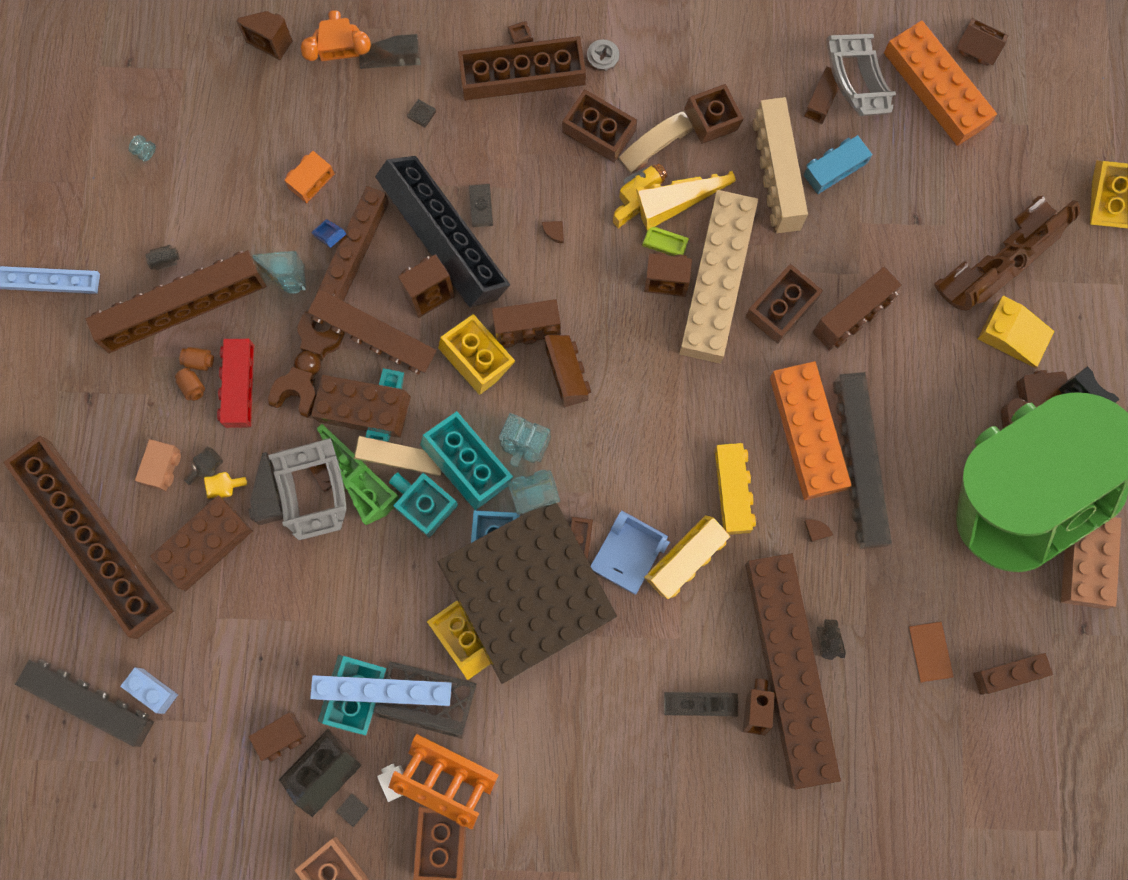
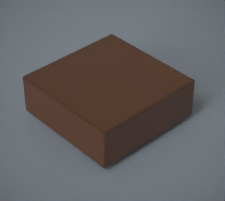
[507,21,533,44]

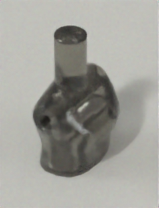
[184,446,223,485]

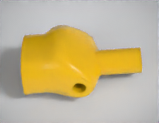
[204,472,247,500]

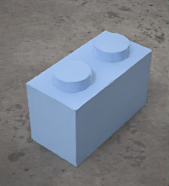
[120,667,178,714]

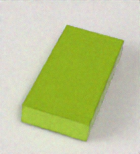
[642,227,689,256]

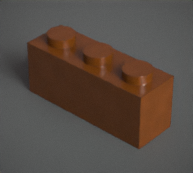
[973,653,1053,695]

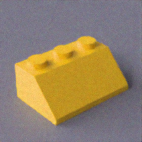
[438,314,515,395]

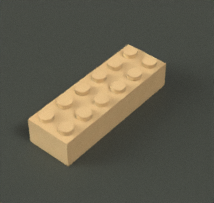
[753,97,808,234]

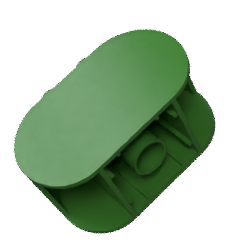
[956,393,1128,572]

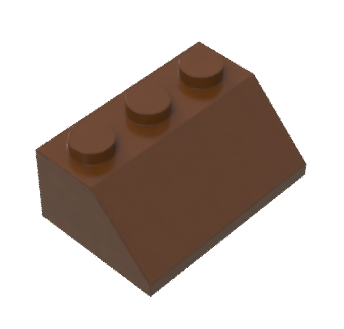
[544,335,591,408]

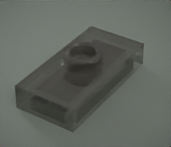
[469,184,493,227]

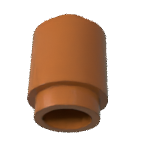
[179,347,214,371]
[175,368,205,401]

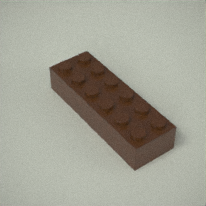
[458,36,586,101]

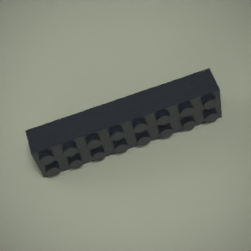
[375,156,510,308]

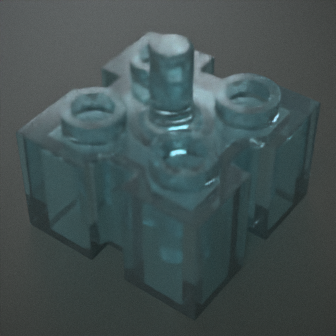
[499,413,551,467]

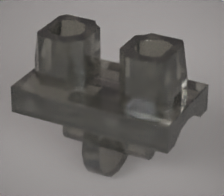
[816,619,846,660]

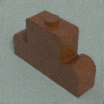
[1000,370,1068,429]

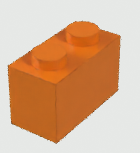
[284,151,335,204]

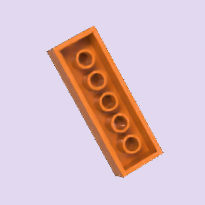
[884,21,997,146]
[770,361,852,500]

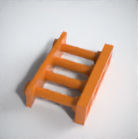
[388,734,499,830]

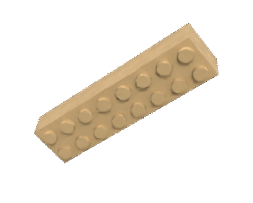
[679,190,758,364]

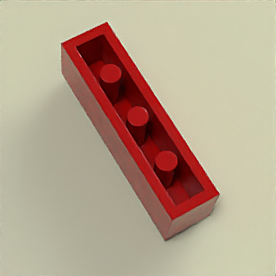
[217,339,254,428]

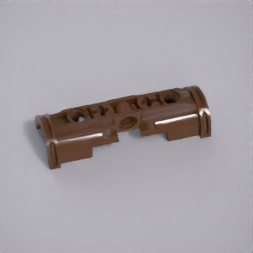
[934,196,1080,311]

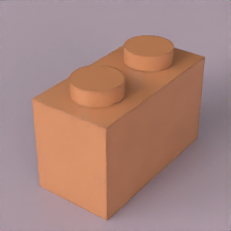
[135,439,181,492]

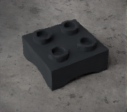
[1059,366,1120,403]

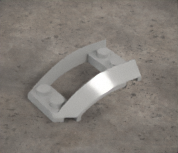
[826,34,896,116]
[268,438,346,540]

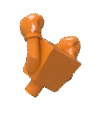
[301,11,371,61]

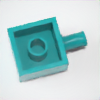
[389,473,458,538]

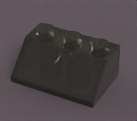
[279,729,362,817]

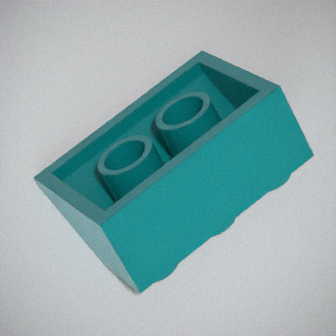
[318,655,386,736]

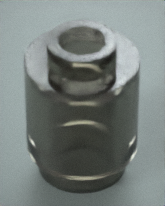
[145,245,180,270]

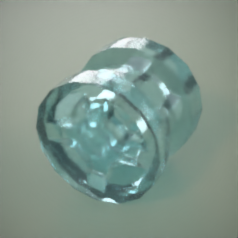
[129,135,156,161]

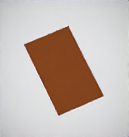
[909,622,954,683]

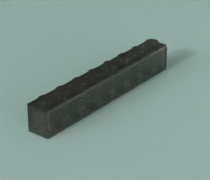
[833,372,892,549]

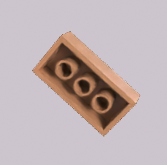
[1061,517,1122,609]
[294,837,369,880]

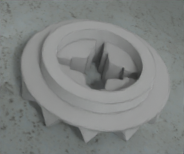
[587,39,619,71]

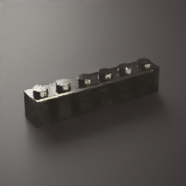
[15,658,154,747]

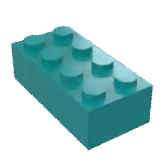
[420,411,513,511]

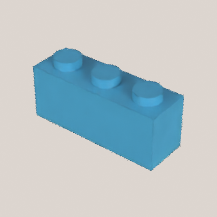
[803,135,873,195]

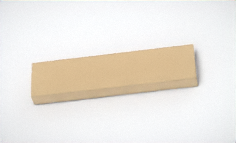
[354,436,441,476]

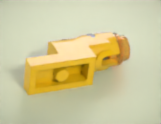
[613,163,668,228]

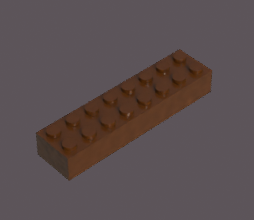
[85,250,267,354]

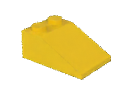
[1090,160,1128,228]
[978,296,1054,368]
[427,601,491,680]

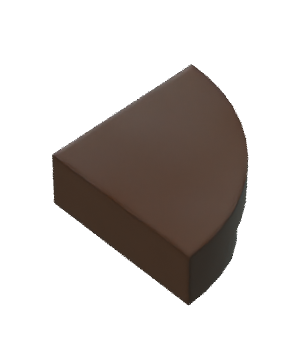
[542,221,564,243]
[804,519,833,542]

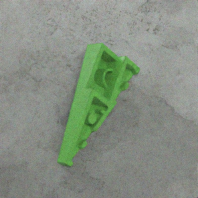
[317,424,400,525]

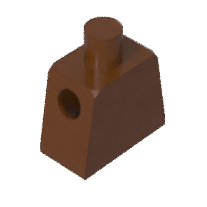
[742,679,774,736]

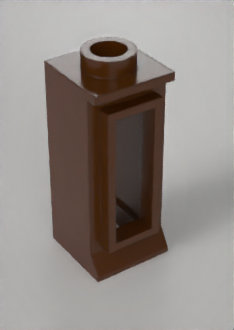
[804,66,839,124]

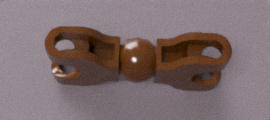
[268,311,345,418]

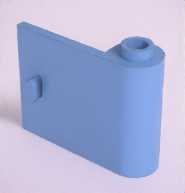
[591,510,670,595]

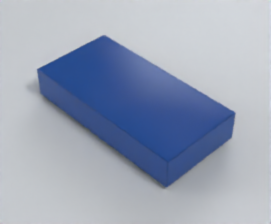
[312,219,346,248]

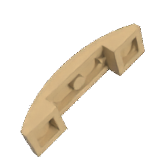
[619,111,694,174]

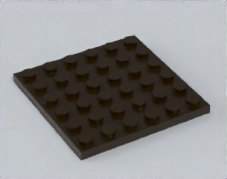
[437,498,617,684]

